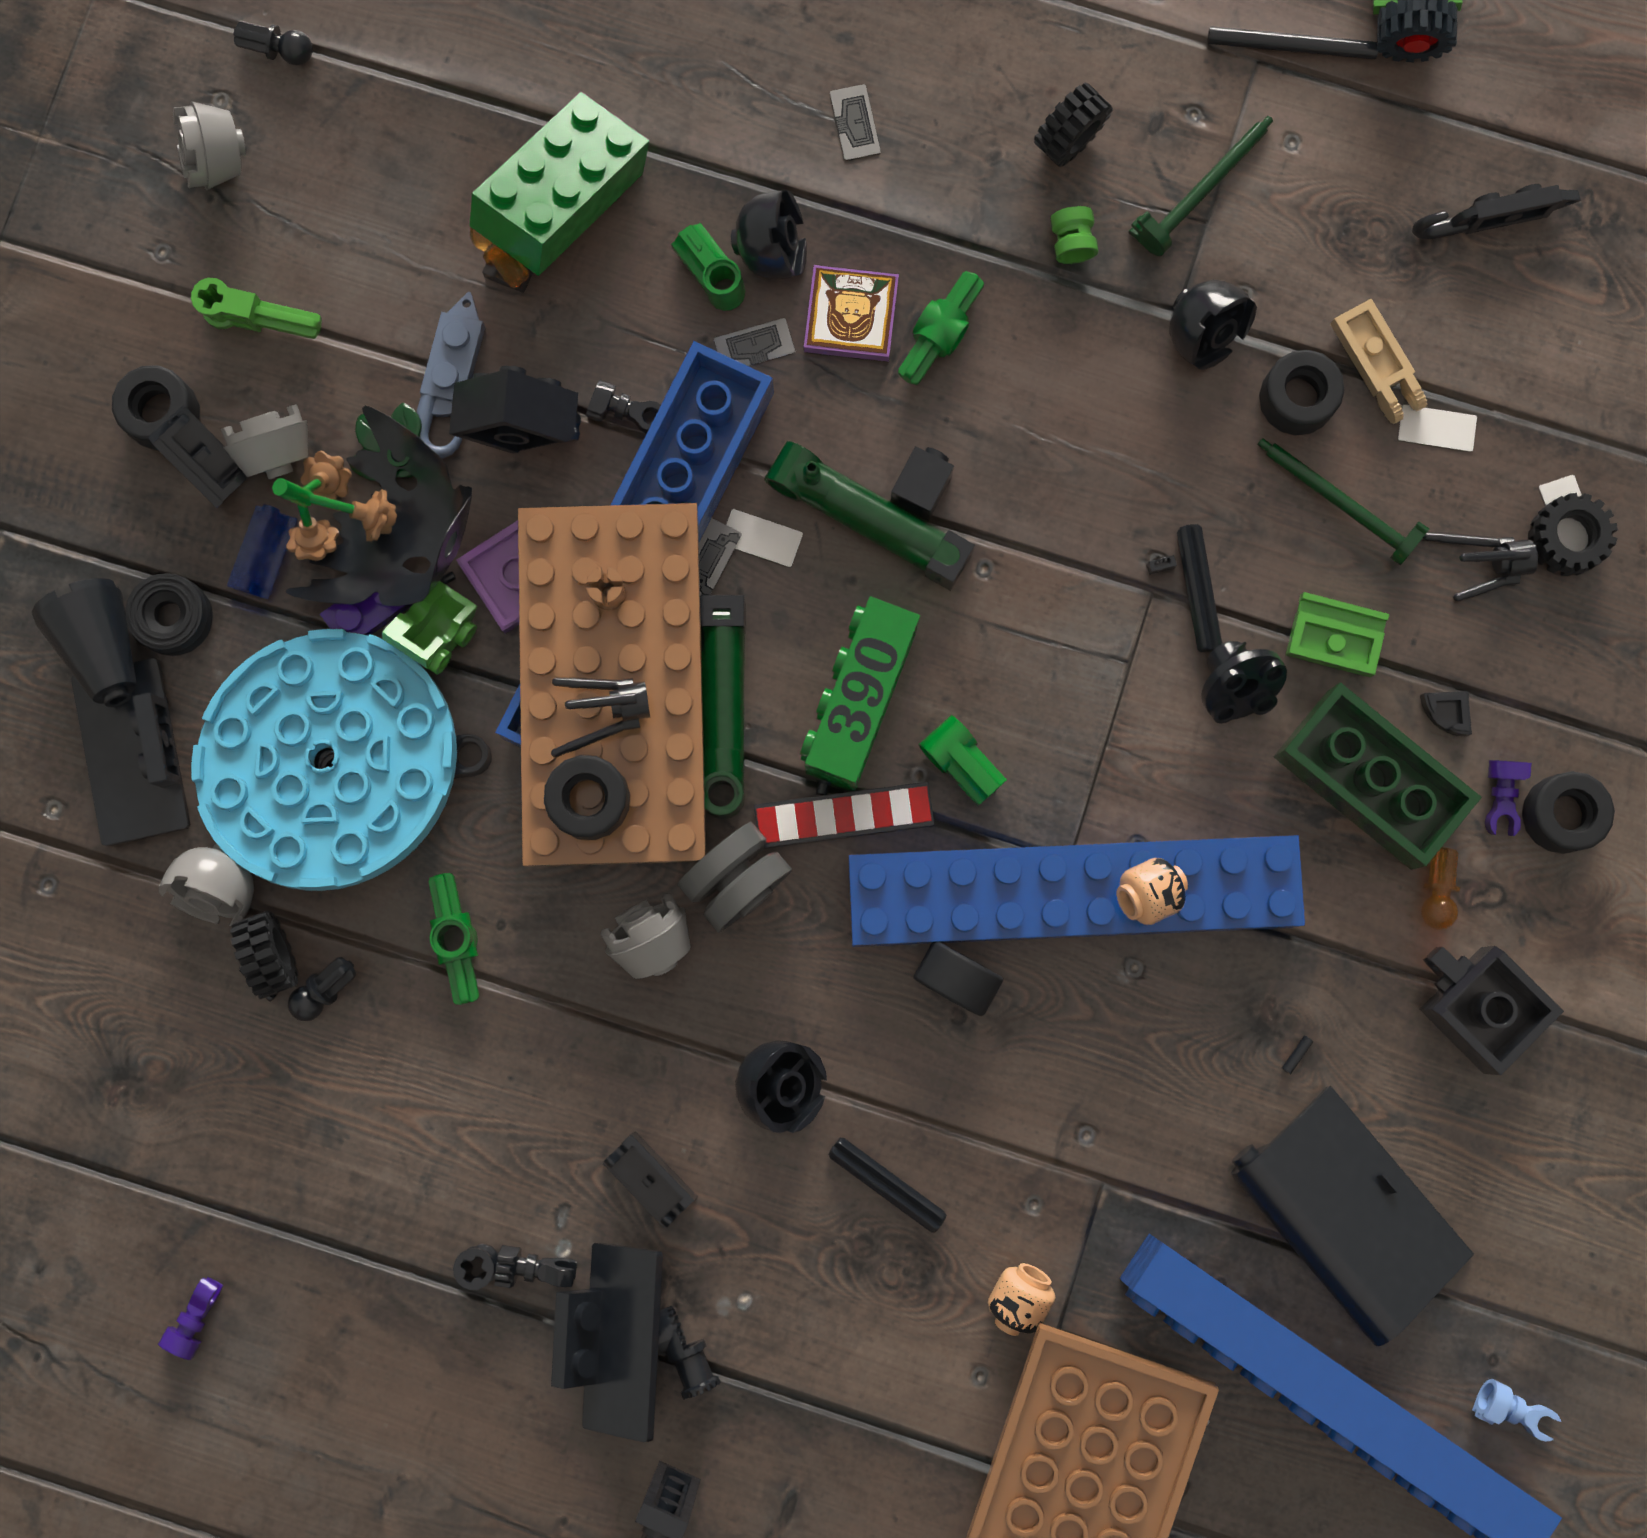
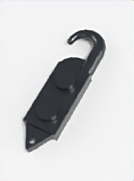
[1412,184,1581,240]

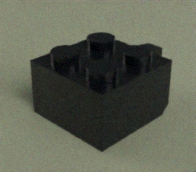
[449,366,581,454]
[1420,946,1564,1075]

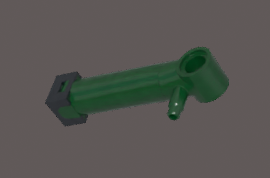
[764,441,975,591]
[700,595,746,819]

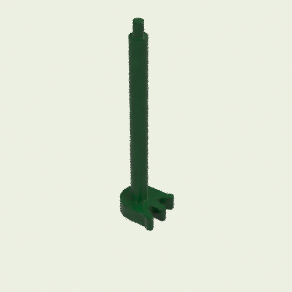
[1129,116,1273,256]
[1257,438,1429,565]

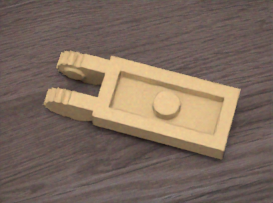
[1330,298,1427,424]

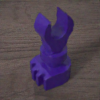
[1485,760,1532,836]
[158,1277,223,1360]

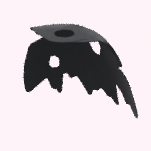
[286,405,472,606]

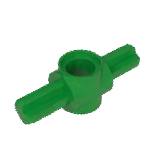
[898,271,984,385]
[428,873,479,1005]

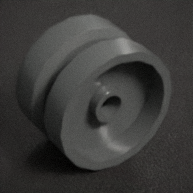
[677,821,793,933]

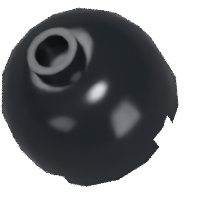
[731,190,807,279]
[1169,279,1257,370]
[735,1040,827,1133]

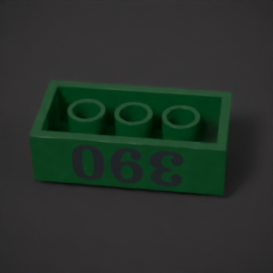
[1273,682,1482,870]

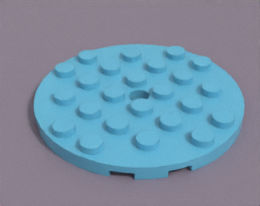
[191,629,457,891]

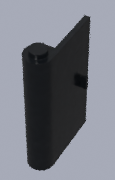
[1231,1086,1474,1347]

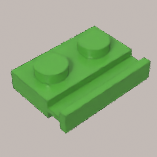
[1285,592,1389,678]

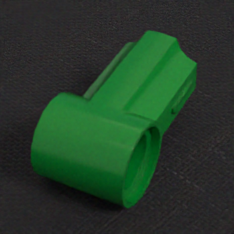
[671,223,745,311]
[918,715,1007,806]

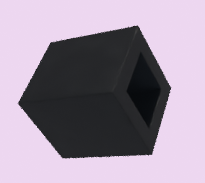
[890,446,954,522]

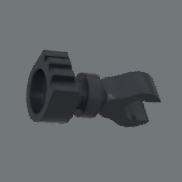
[586,380,661,434]
[494,1245,577,1288]

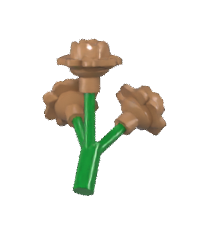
[272,451,397,561]

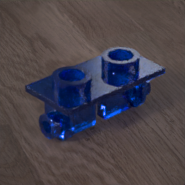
[227,504,298,600]

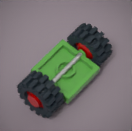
[1373,0,1462,63]

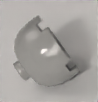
[159,844,254,926]

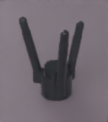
[1423,532,1538,602]
[551,677,650,758]

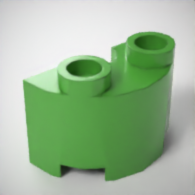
[382,581,477,675]

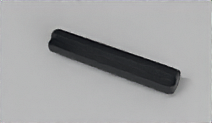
[1177,524,1222,652]
[828,1137,947,1233]

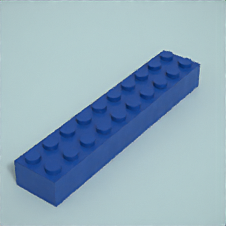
[495,341,774,748]
[848,835,1305,947]
[1119,1234,1562,1538]

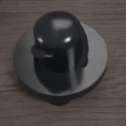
[1201,641,1287,724]

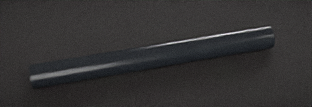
[1207,26,1378,60]

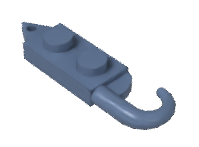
[417,292,485,458]

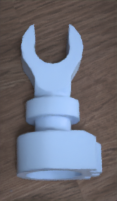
[1472,1379,1561,1442]

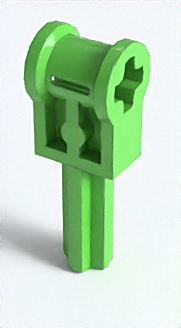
[191,278,322,339]

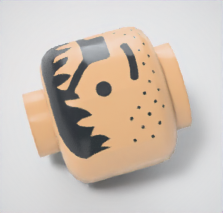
[1116,858,1188,925]
[988,1263,1056,1336]

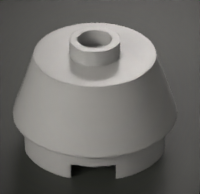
[173,101,245,190]
[221,404,308,480]
[601,894,691,979]

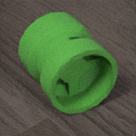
[1050,206,1099,264]

